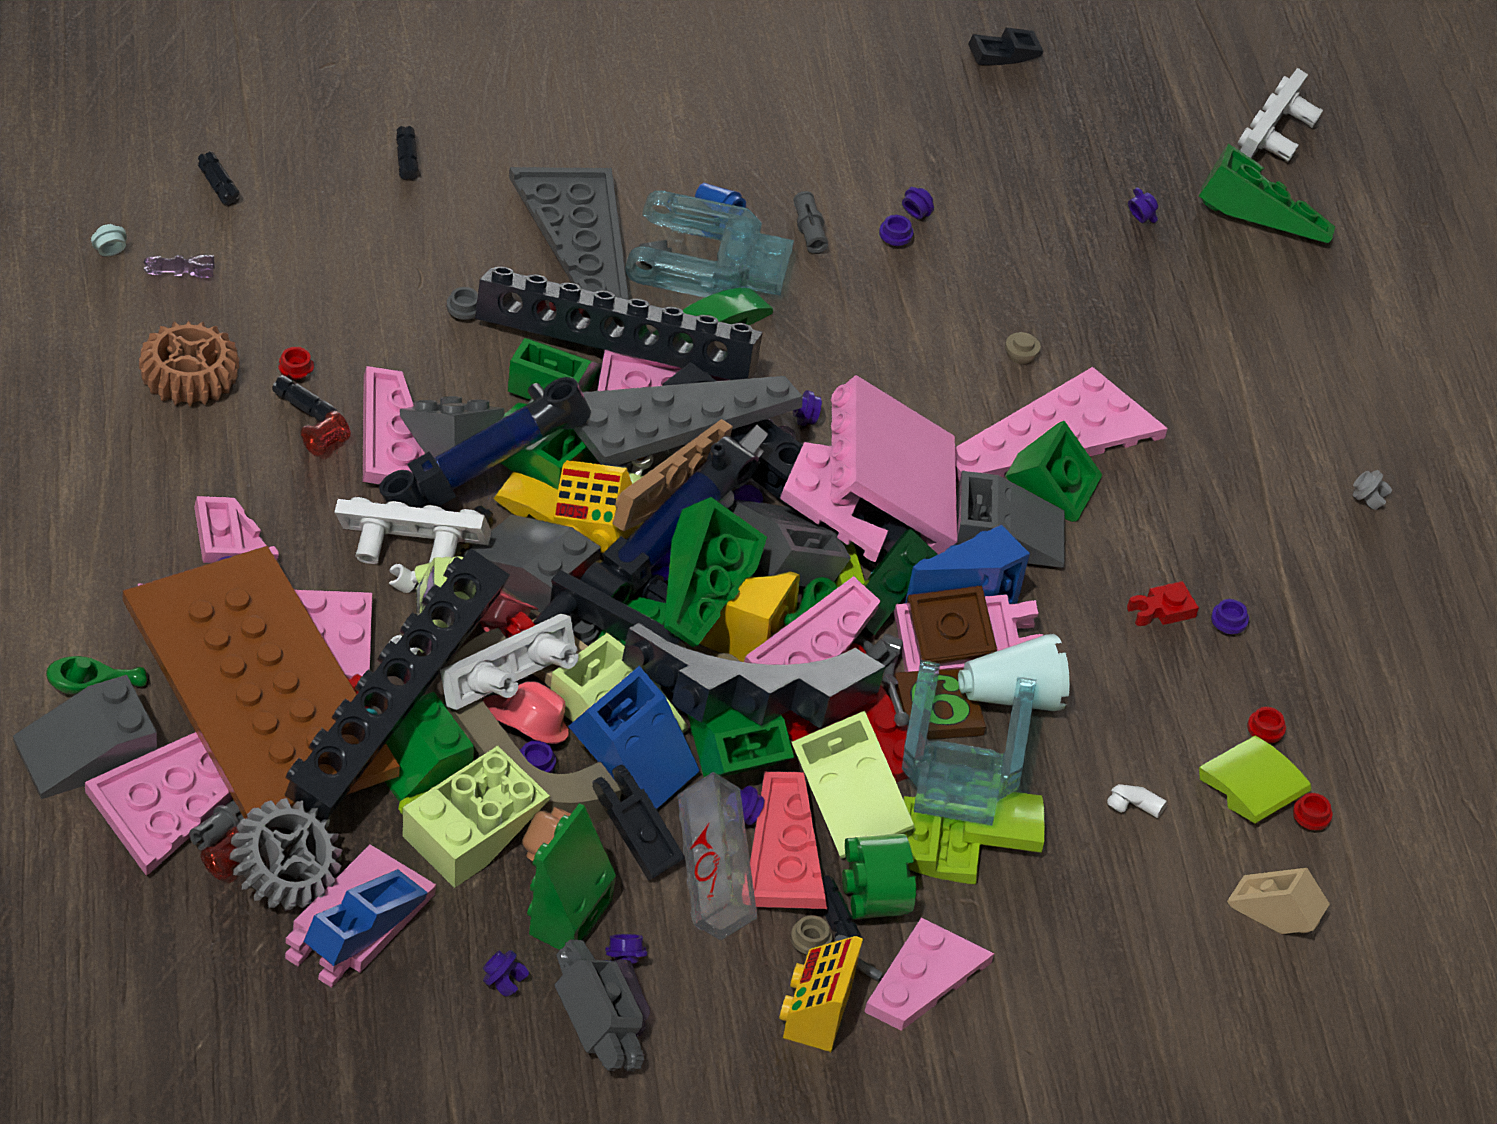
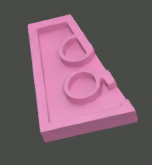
[865,918,994,1031]

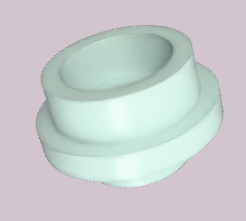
[91,224,127,256]

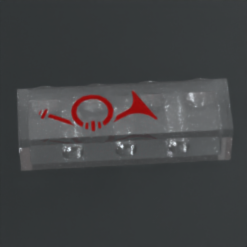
[678,772,758,940]

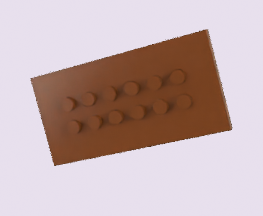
[123,545,400,819]

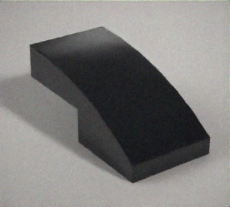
[968,27,1044,65]

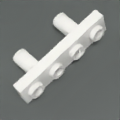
[1237,68,1323,163]
[334,497,491,564]
[440,614,579,710]

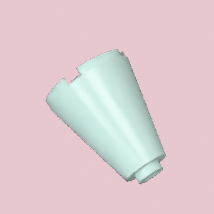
[958,634,1069,711]

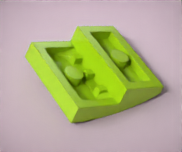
[1199,735,1311,823]
[962,785,1044,852]
[901,796,981,884]

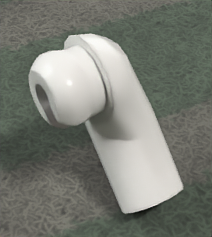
[1107,784,1167,818]

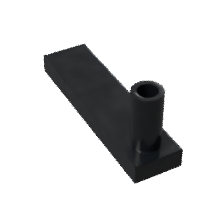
[533,570,685,648]

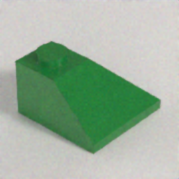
[1005,421,1103,522]

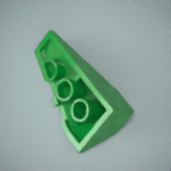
[1199,143,1335,243]
[664,497,767,647]

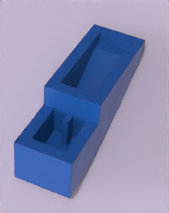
[303,869,428,966]

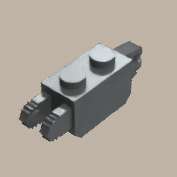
[554,940,645,1071]

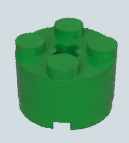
[842,834,916,919]

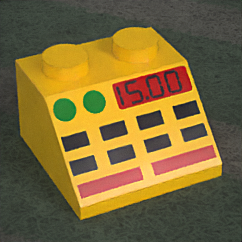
[553,460,648,554]
[779,936,863,1052]

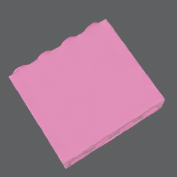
[830,375,957,556]

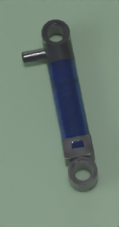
[379,377,591,508]
[581,436,759,604]

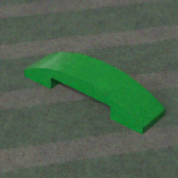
[652,288,773,343]

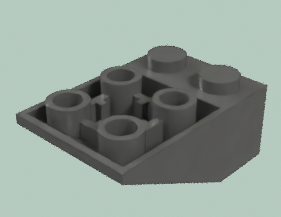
[954,471,1064,568]
[730,499,851,587]

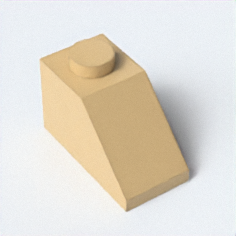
[1227,868,1330,934]

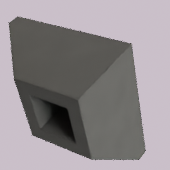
[400,396,504,460]

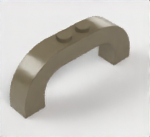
[444,628,621,824]

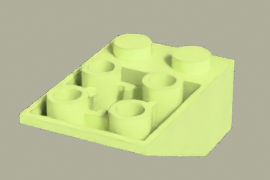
[550,633,688,733]
[792,711,915,859]
[403,746,550,888]

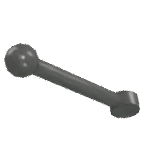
[881,674,909,727]

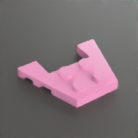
[780,442,888,562]

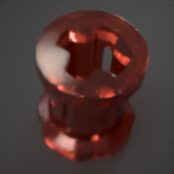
[301,411,351,456]
[200,826,239,880]

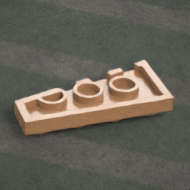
[612,419,733,531]

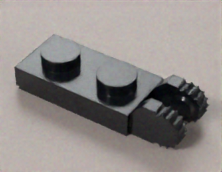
[592,765,685,881]

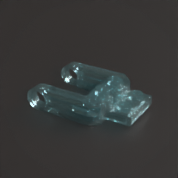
[625,191,794,297]
[902,660,1037,826]

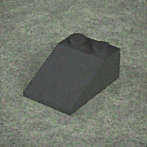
[462,514,601,613]
[13,675,157,799]

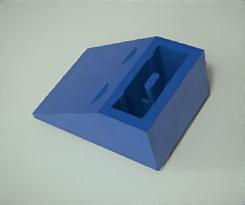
[905,525,1030,604]
[568,666,700,809]

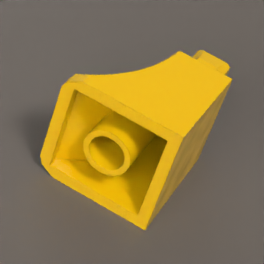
[699,571,800,662]

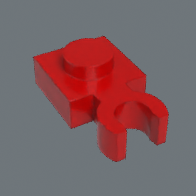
[1127,581,1199,626]

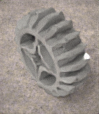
[229,798,342,911]

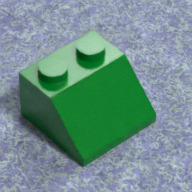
[384,691,474,803]

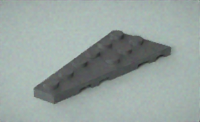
[509,167,629,320]
[573,376,803,466]

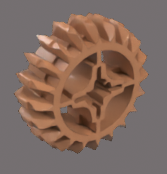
[139,320,239,407]

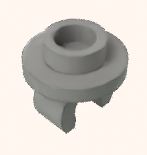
[1353,470,1392,510]

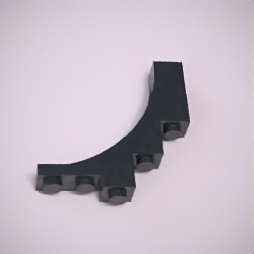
[622,623,885,729]

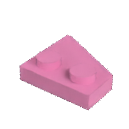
[194,496,278,563]

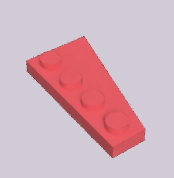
[744,771,827,909]

